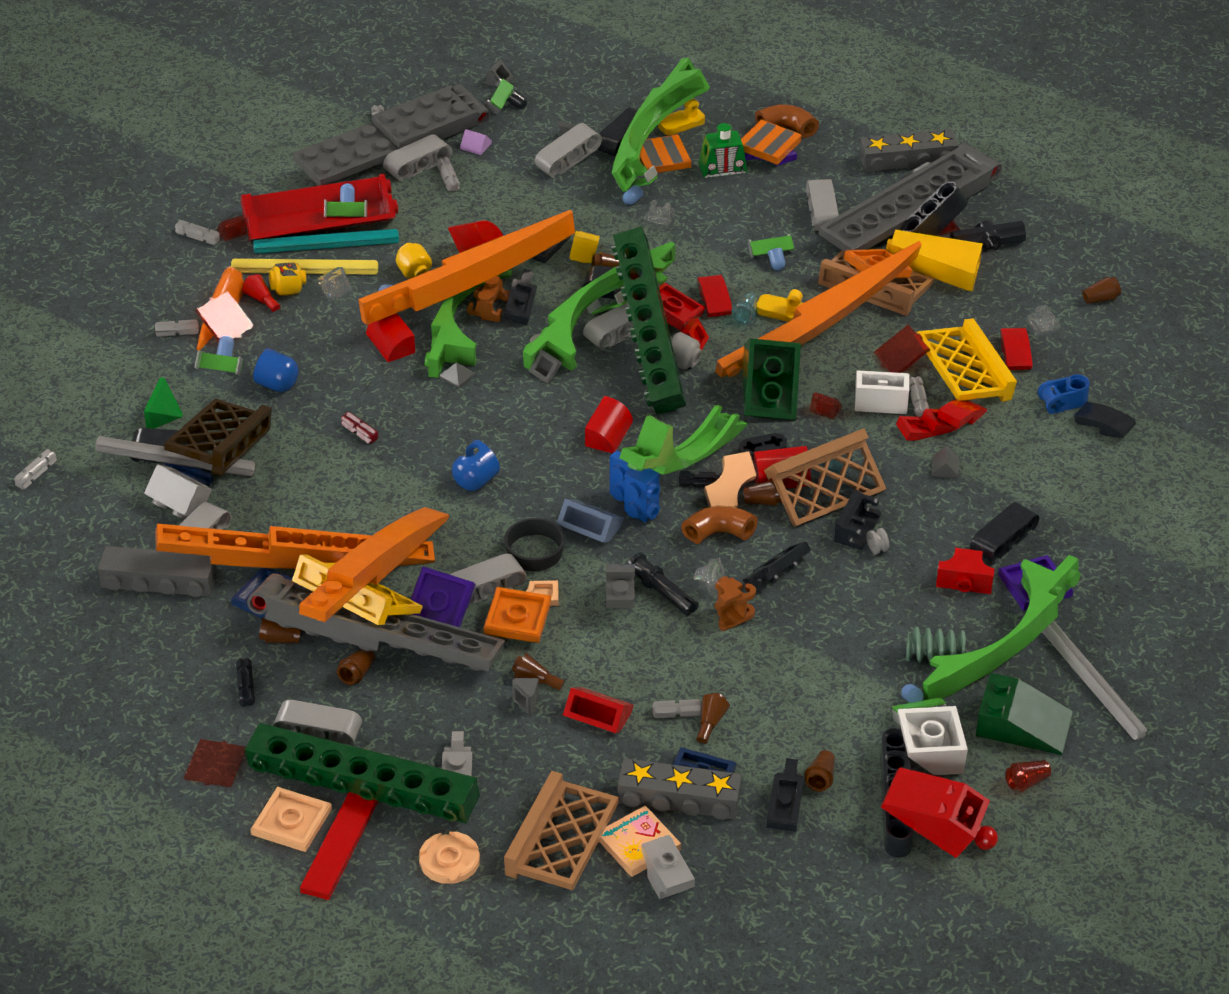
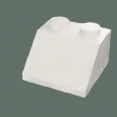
[898,706,968,775]

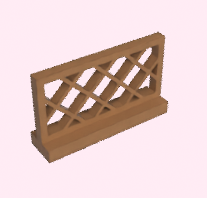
[818,251,934,316]
[764,428,886,527]
[504,771,619,890]

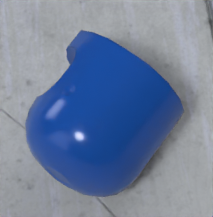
[253,348,299,392]
[452,440,500,491]

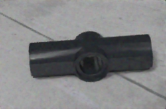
[950,221,1026,252]

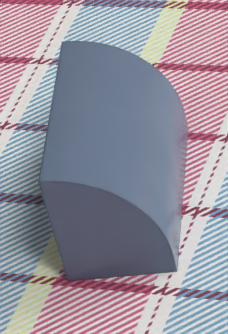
[556,499,624,543]

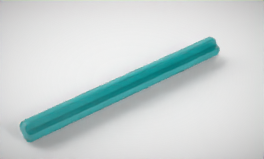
[253,229,399,254]

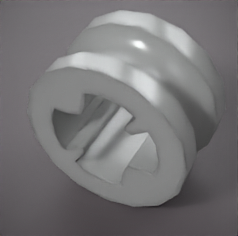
[867,528,890,555]

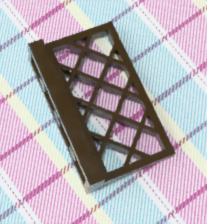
[164,399,272,476]

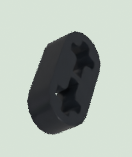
[739,433,787,463]

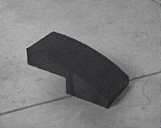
[1074,402,1136,438]

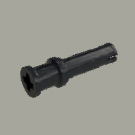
[627,552,699,617]

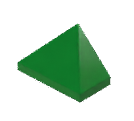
[144,377,183,429]

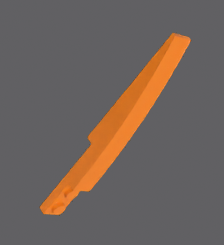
[358,210,575,325]
[715,241,922,377]
[299,507,449,622]
[155,524,435,569]

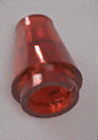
[1005,760,1051,792]

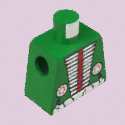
[698,123,747,178]

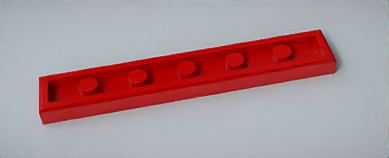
[300,792,379,900]

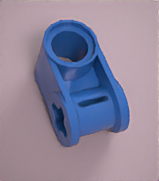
[1037,374,1090,414]

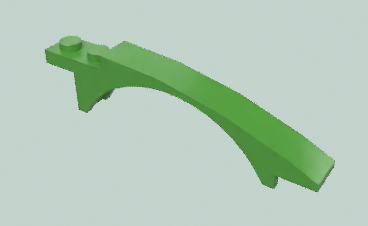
[612,58,710,192]
[523,242,675,371]
[424,270,512,378]
[619,405,748,475]
[923,555,1080,700]

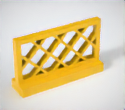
[916,318,1017,402]
[292,555,422,625]

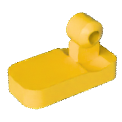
[658,98,705,135]
[756,289,804,322]

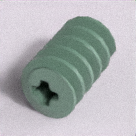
[906,627,966,663]

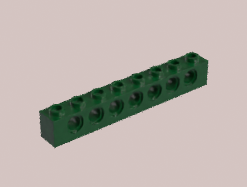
[611,226,687,414]
[244,723,480,824]

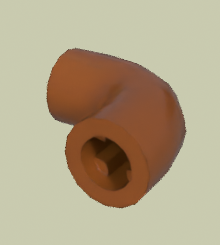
[755,104,819,138]
[681,505,758,544]

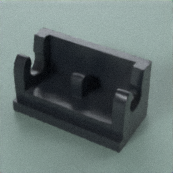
[834,490,881,550]

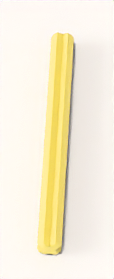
[231,258,378,275]

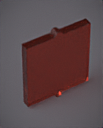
[195,292,254,342]
[873,325,930,373]
[184,739,245,787]

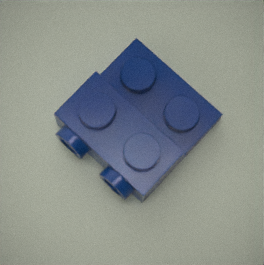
[610,450,660,523]

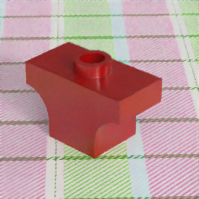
[936,548,995,594]

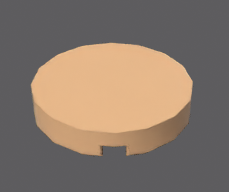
[419,832,480,884]

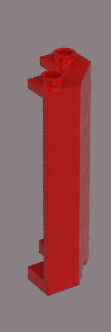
[240,174,398,242]

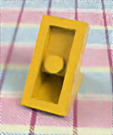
[569,230,600,263]

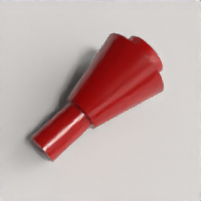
[242,274,281,312]

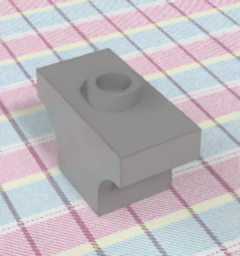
[641,835,695,899]

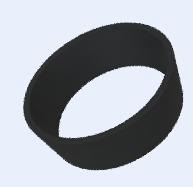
[504,518,565,571]

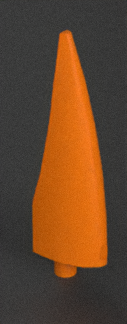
[196,266,244,351]

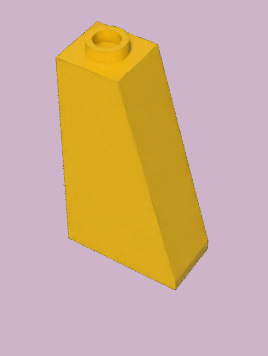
[886,230,983,291]

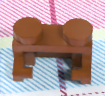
[466,276,510,322]
[714,576,756,631]

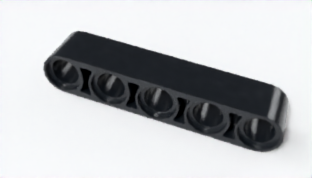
[880,728,913,858]

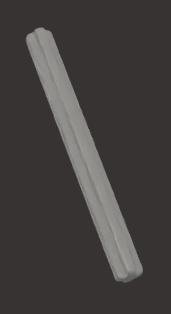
[95,436,255,477]
[1042,621,1147,740]

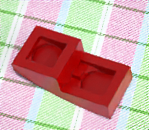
[697,275,733,317]
[1000,328,1033,370]
[937,399,987,429]
[896,409,957,441]

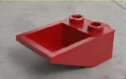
[881,767,998,858]

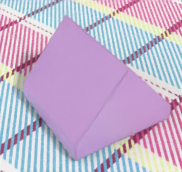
[460,129,492,155]

